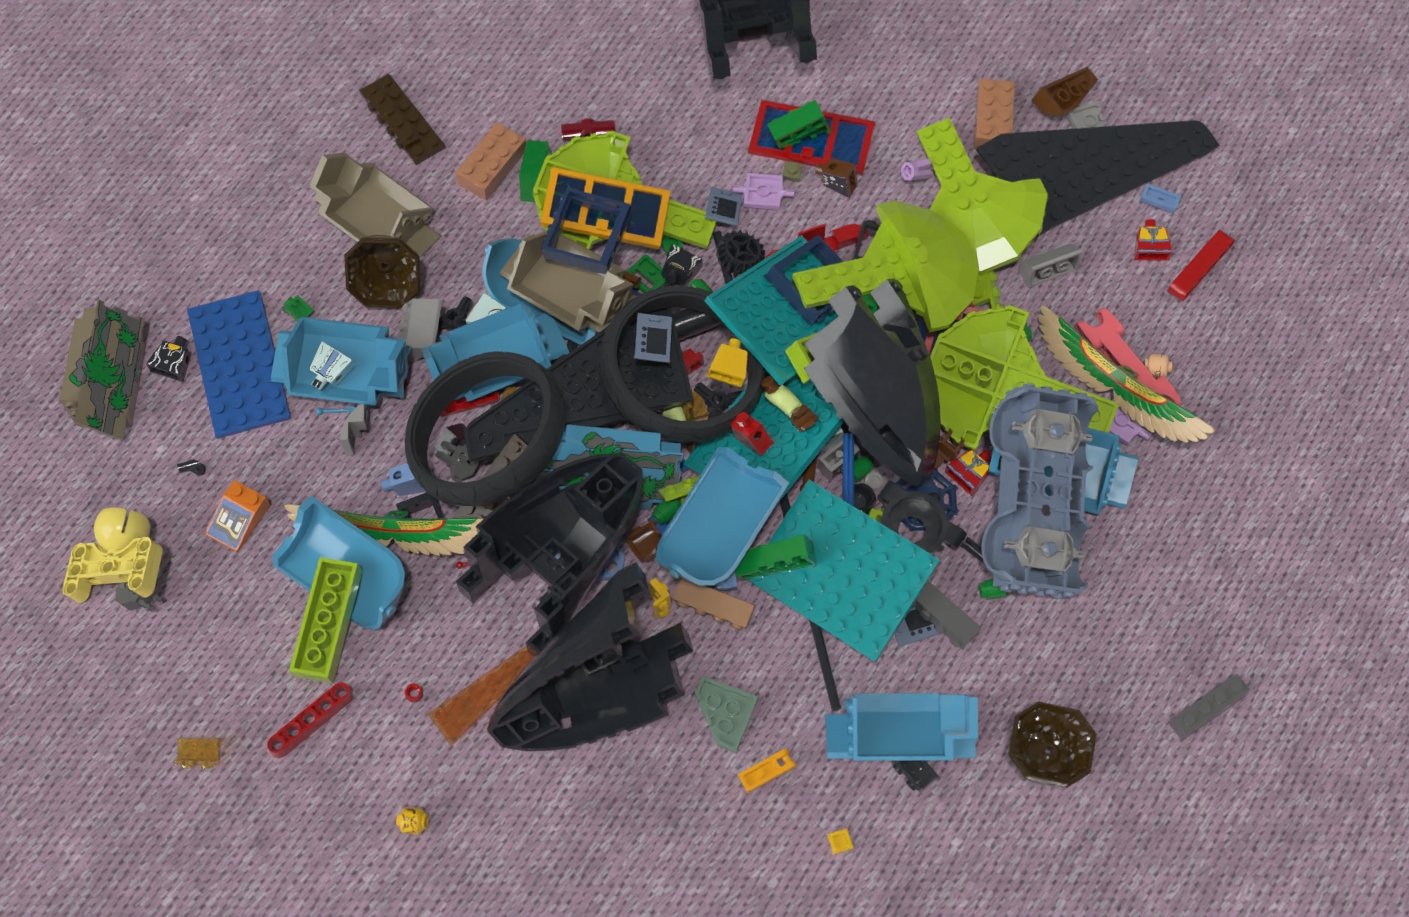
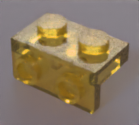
[174,737,220,769]

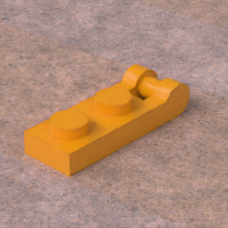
[738,748,797,794]

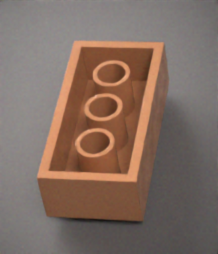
[974,79,1015,149]
[455,122,527,201]

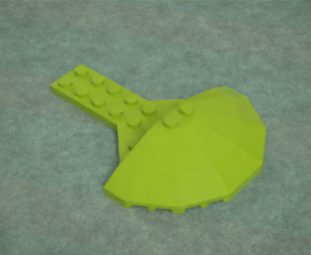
[916,117,1048,275]
[533,131,716,250]
[792,201,979,332]
[930,305,1119,451]

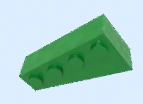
[735,534,817,580]

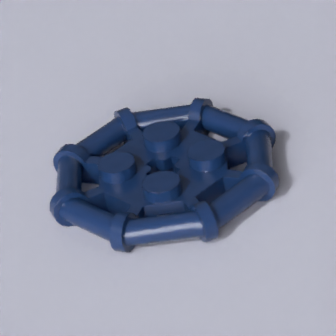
[896,468,959,532]

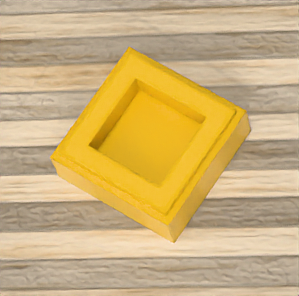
[827,828,854,855]

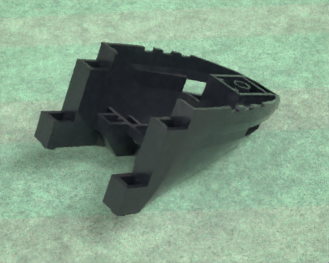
[697,0,817,79]
[804,278,941,487]
[456,453,643,657]
[487,562,693,751]

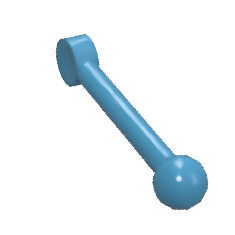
[316,406,355,415]

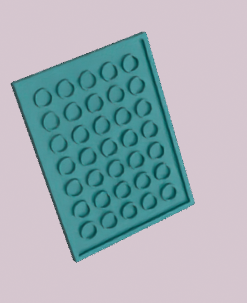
[704,235,839,386]
[683,370,844,505]
[747,480,941,662]

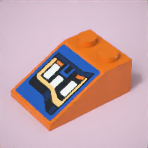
[205,480,270,553]

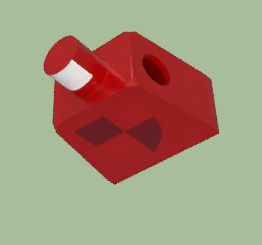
[730,412,774,456]

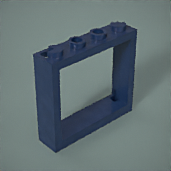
[541,187,631,275]
[765,235,844,326]

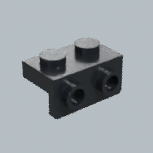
[892,760,939,792]

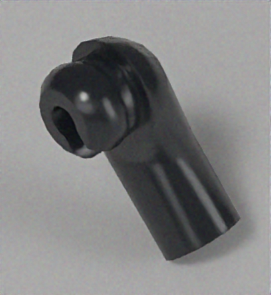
[177,459,205,475]

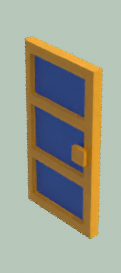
[540,167,671,249]

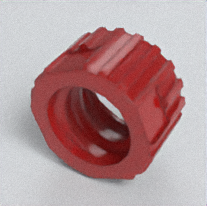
[404,683,423,703]

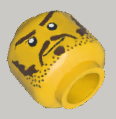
[396,807,428,835]

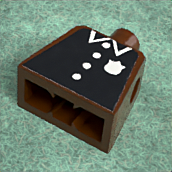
[815,158,858,198]

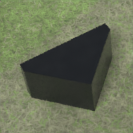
[434,423,466,456]

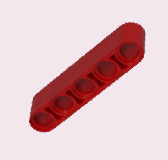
[1167,229,1235,301]
[267,682,353,758]

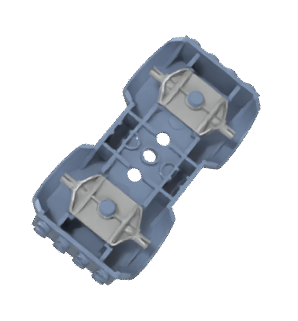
[981,383,1098,599]

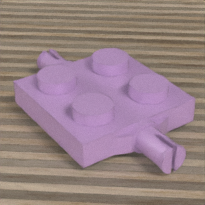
[733,173,794,210]
[1108,398,1152,446]

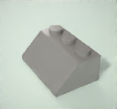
[1018,244,1083,288]
[397,299,442,361]

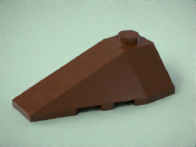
[1032,66,1098,116]

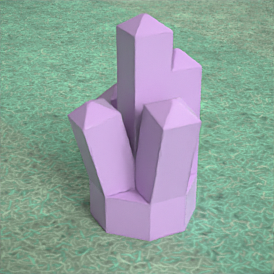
[901,158,934,181]

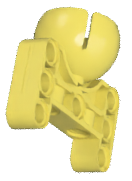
[63,508,163,603]

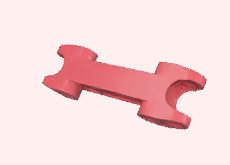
[1075,308,1181,406]

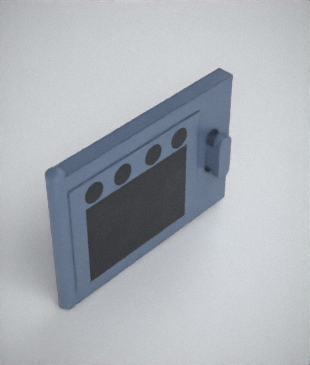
[704,187,742,226]
[634,313,672,363]
[894,607,941,647]

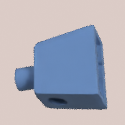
[381,463,426,496]

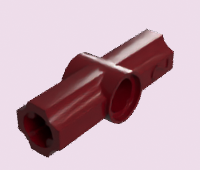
[561,118,615,140]

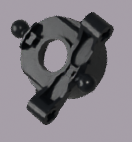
[877,480,967,555]

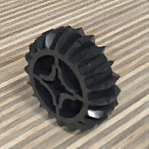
[716,229,765,275]

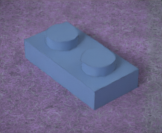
[1140,183,1181,213]

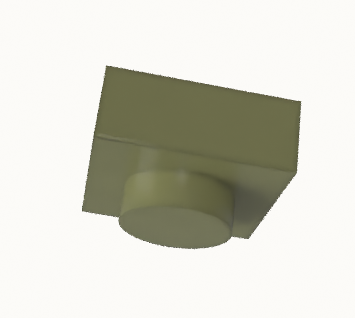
[782,161,803,182]

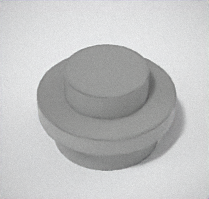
[864,472,883,491]

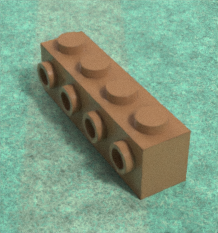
[672,578,757,630]

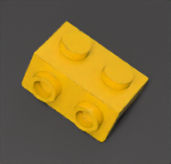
[649,578,671,620]

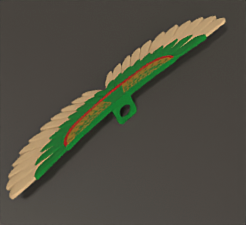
[1038,306,1215,443]
[285,504,484,555]

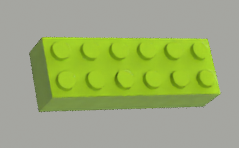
[289,557,363,684]

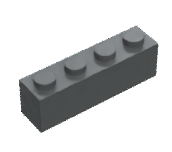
[912,581,982,650]
[1170,674,1250,741]

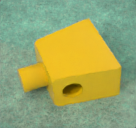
[706,338,747,387]

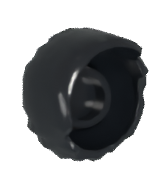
[854,483,877,515]

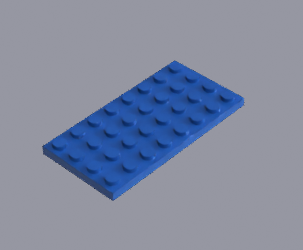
[187,290,291,439]

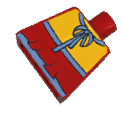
[1134,219,1172,261]
[945,450,992,496]

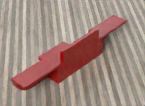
[765,223,869,259]

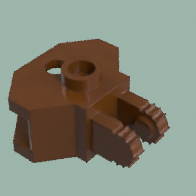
[935,428,965,468]

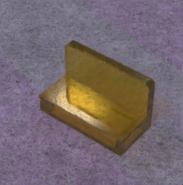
[682,389,708,421]

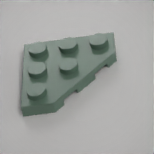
[695,675,758,753]

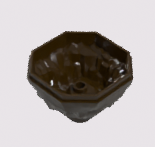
[344,235,421,308]
[1008,701,1097,788]

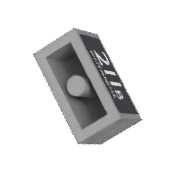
[818,440,860,481]

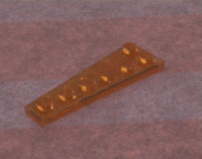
[428,646,533,747]

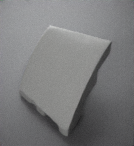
[340,404,370,456]

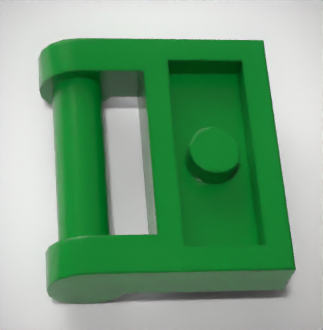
[626,254,667,293]

